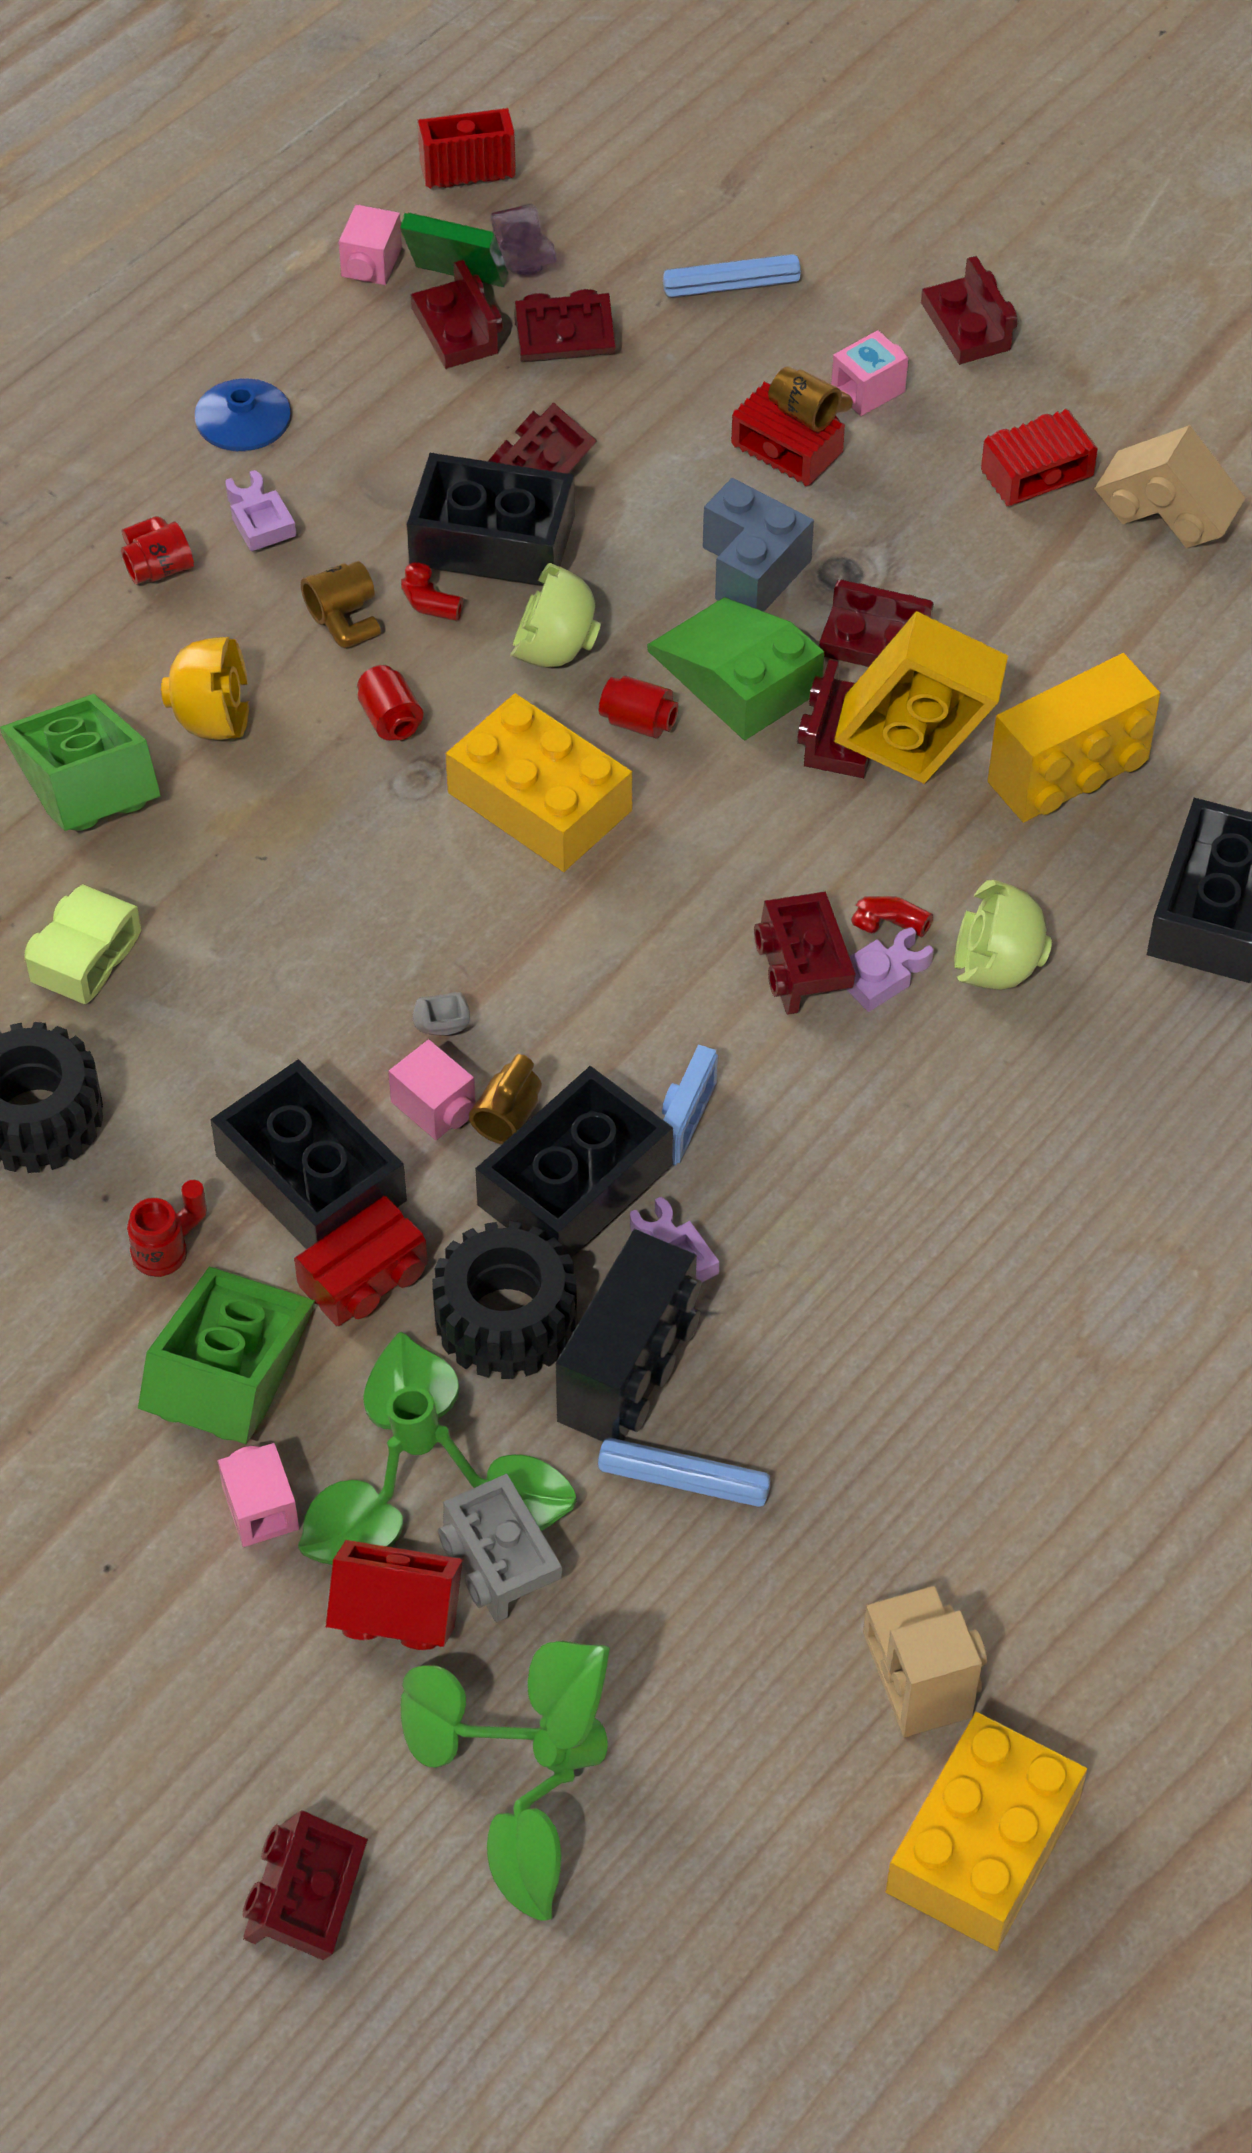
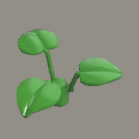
[298,1332,577,1565]
[401,1641,610,1921]

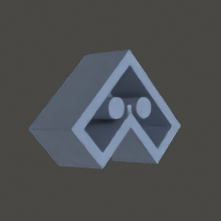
[703,478,814,612]

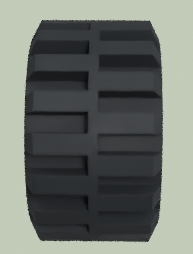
[0,1022,103,1173]
[433,1221,577,1379]

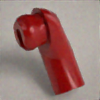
[401,563,463,621]
[851,896,933,937]

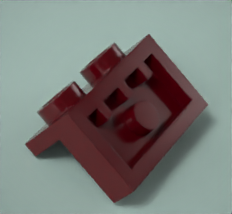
[921,256,1017,365]
[411,260,503,369]
[514,289,615,362]
[488,402,597,474]
[819,579,934,667]
[797,660,870,779]
[754,891,856,1015]
[242,1810,368,1960]

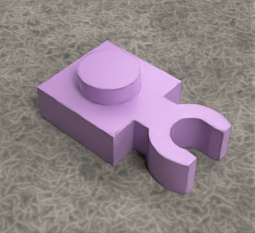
[226,470,296,551]
[846,927,934,1012]
[630,1197,719,1282]

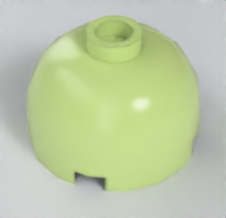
[511,563,601,668]
[954,880,1052,990]

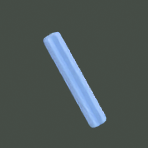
[663,254,801,298]
[598,1438,770,1507]

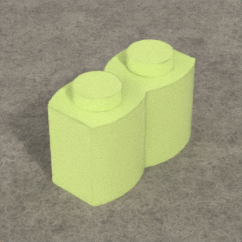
[24,884,141,1004]

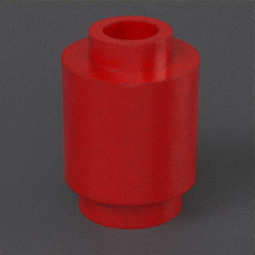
[357,665,423,741]
[599,676,679,739]

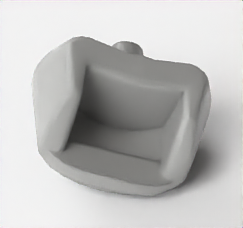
[413,992,470,1035]

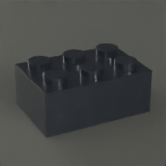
[407,453,575,586]
[1146,797,1252,983]
[210,1059,407,1249]
[475,1065,673,1258]
[556,1229,702,1442]

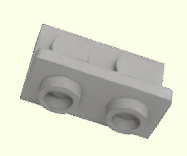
[438,1474,562,1623]

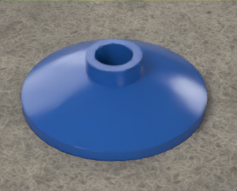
[195,378,291,451]

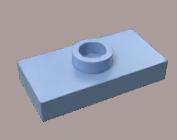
[662,1044,718,1166]

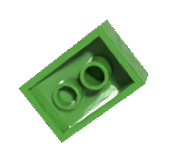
[647,597,824,741]
[0,694,161,831]
[138,1266,315,1444]

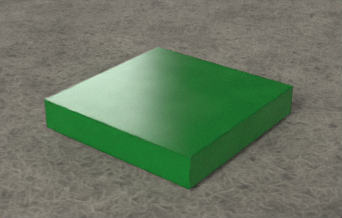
[400,212,508,288]

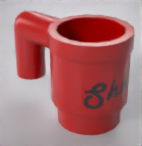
[121,516,194,585]
[127,1180,207,1277]

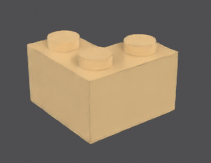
[1094,425,1245,548]
[863,1586,987,1738]

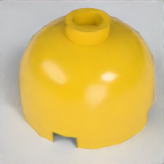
[161,637,249,740]

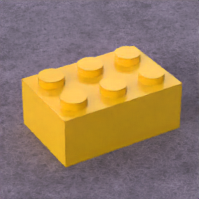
[834,611,1008,784]
[987,652,1161,823]
[445,693,632,872]
[885,1711,1088,1952]

